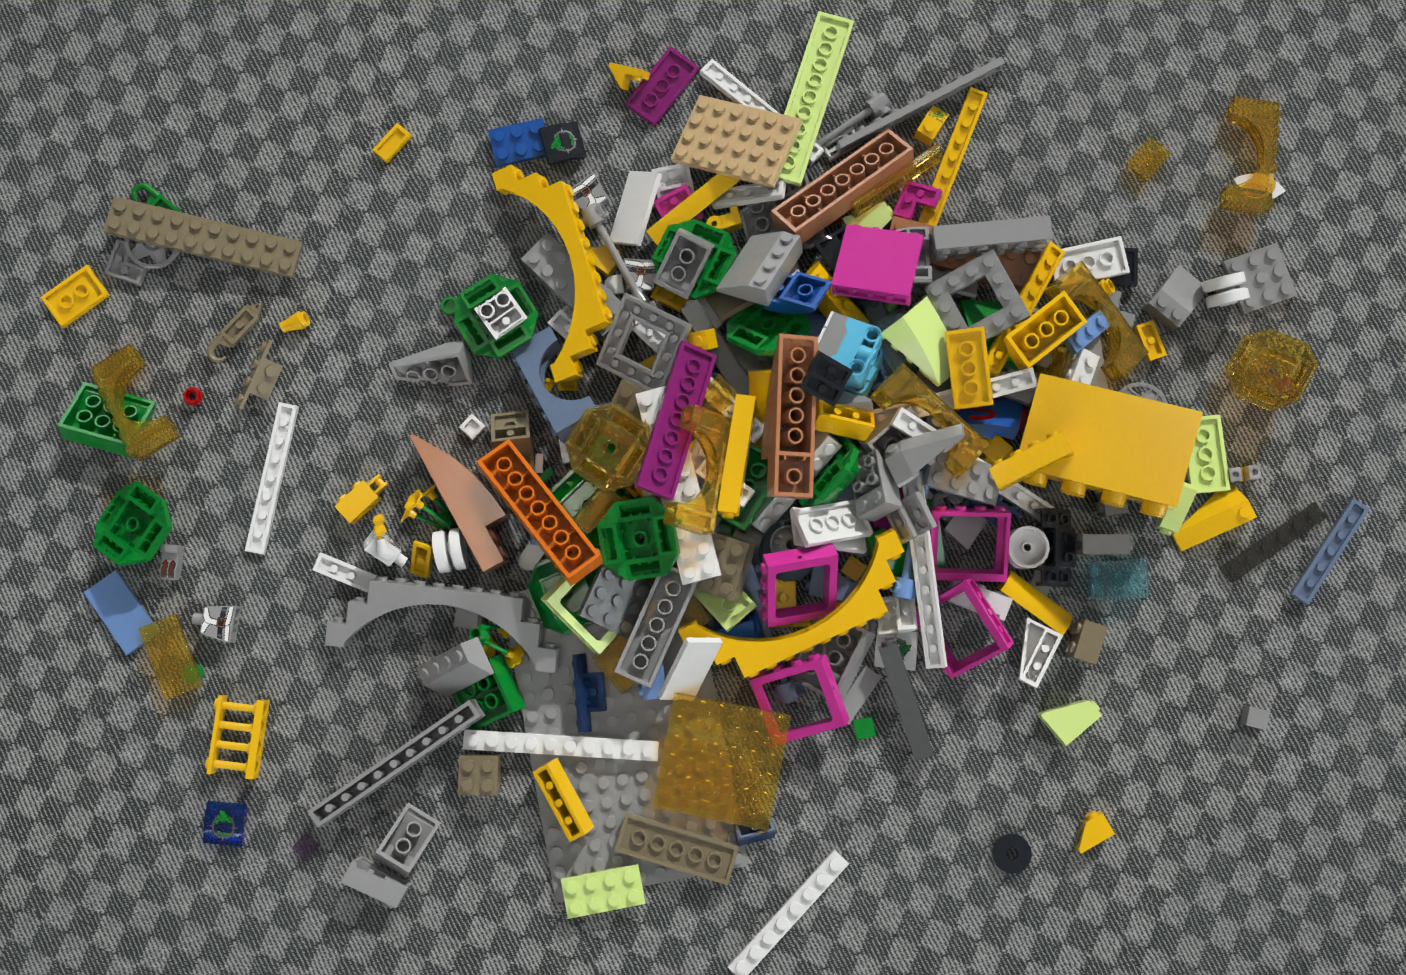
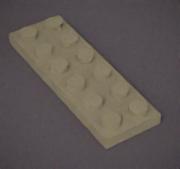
[615,812,739,885]

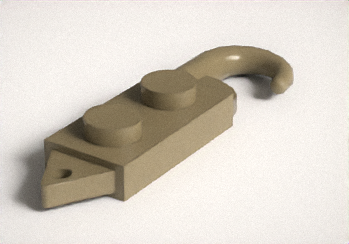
[207,302,263,363]

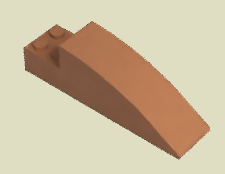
[761,333,818,499]
[410,434,511,573]

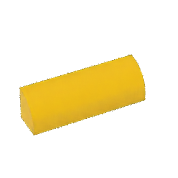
[997,569,1073,635]

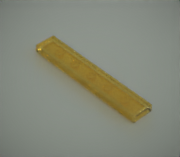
[851,143,942,218]

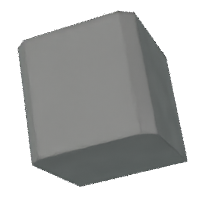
[1239,705,1270,730]

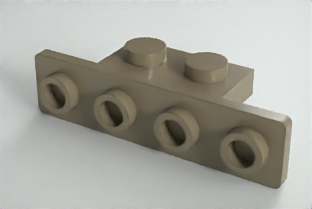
[234,339,283,410]

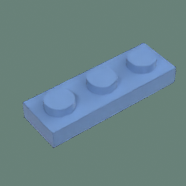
[1063,309,1111,355]

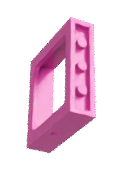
[929,504,1011,582]
[760,543,838,628]
[916,576,1014,679]
[750,653,850,746]

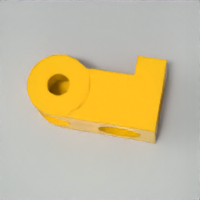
[706,205,743,233]

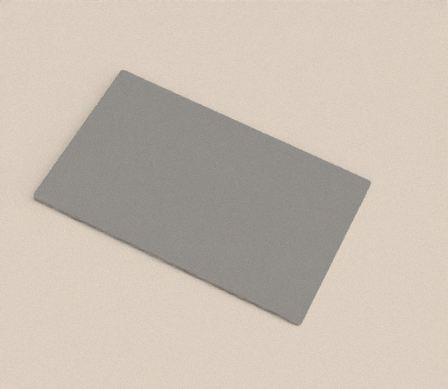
[507,561,748,903]

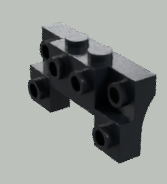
[814,224,867,306]
[1035,508,1077,587]

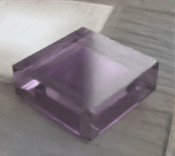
[292,832,320,861]

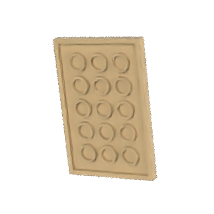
[671,95,803,188]

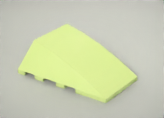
[881,294,950,387]

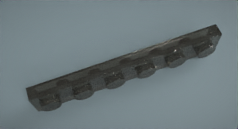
[1219,502,1326,583]

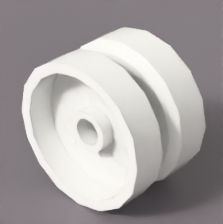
[1201,271,1250,308]
[1008,526,1050,570]
[432,527,469,574]

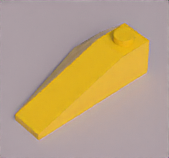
[1172,484,1257,552]

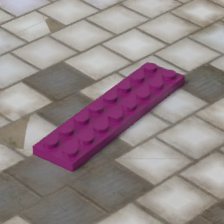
[635,340,717,501]

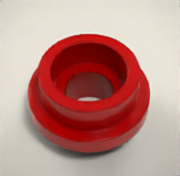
[183,387,203,406]

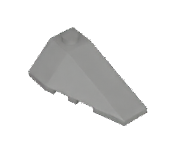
[389,340,473,386]
[885,423,965,488]

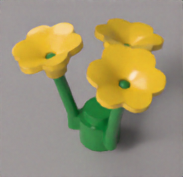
[400,484,454,531]
[469,624,524,668]

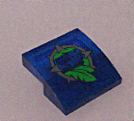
[203,801,247,847]

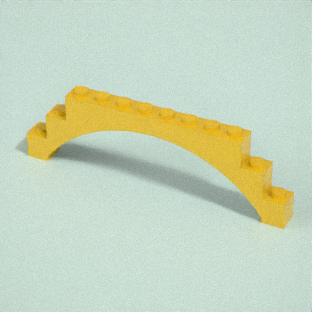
[492,165,613,385]
[678,528,905,678]

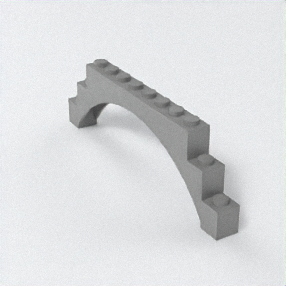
[325,576,560,673]

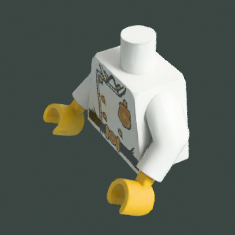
[363,514,408,567]

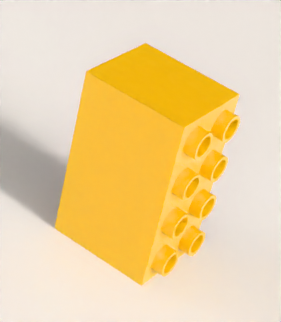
[1020,373,1203,519]

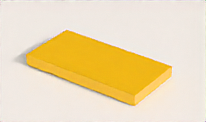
[945,326,994,410]

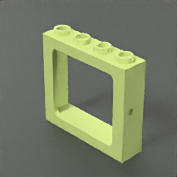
[541,548,618,654]

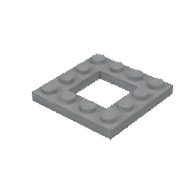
[924,249,1031,341]
[596,293,692,391]

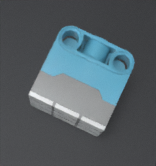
[818,311,883,397]

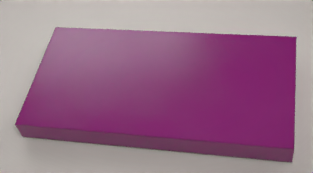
[625,46,700,127]

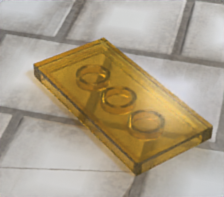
[139,614,203,701]

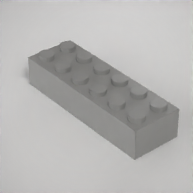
[929,216,1053,261]
[521,232,621,341]
[614,567,699,688]

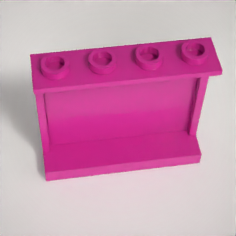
[831,224,924,306]

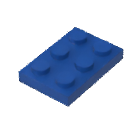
[488,118,546,168]

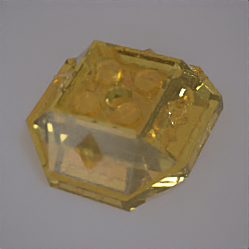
[1225,329,1318,412]
[565,404,650,492]

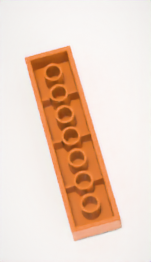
[477,439,603,586]

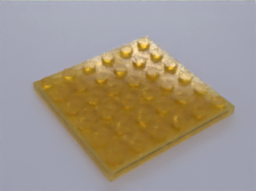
[652,693,791,831]

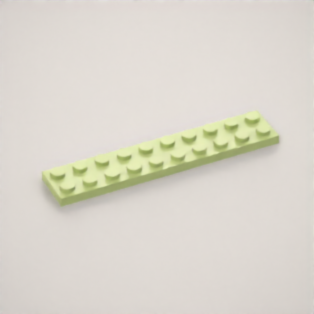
[778,11,854,187]

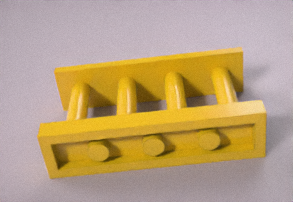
[205,695,270,780]

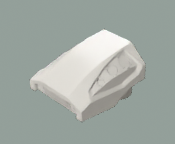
[474,287,527,340]

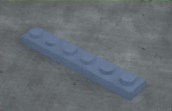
[1289,498,1370,605]

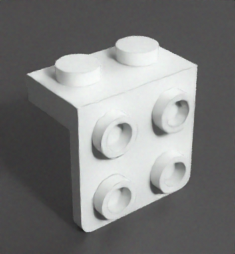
[1048,348,1100,385]

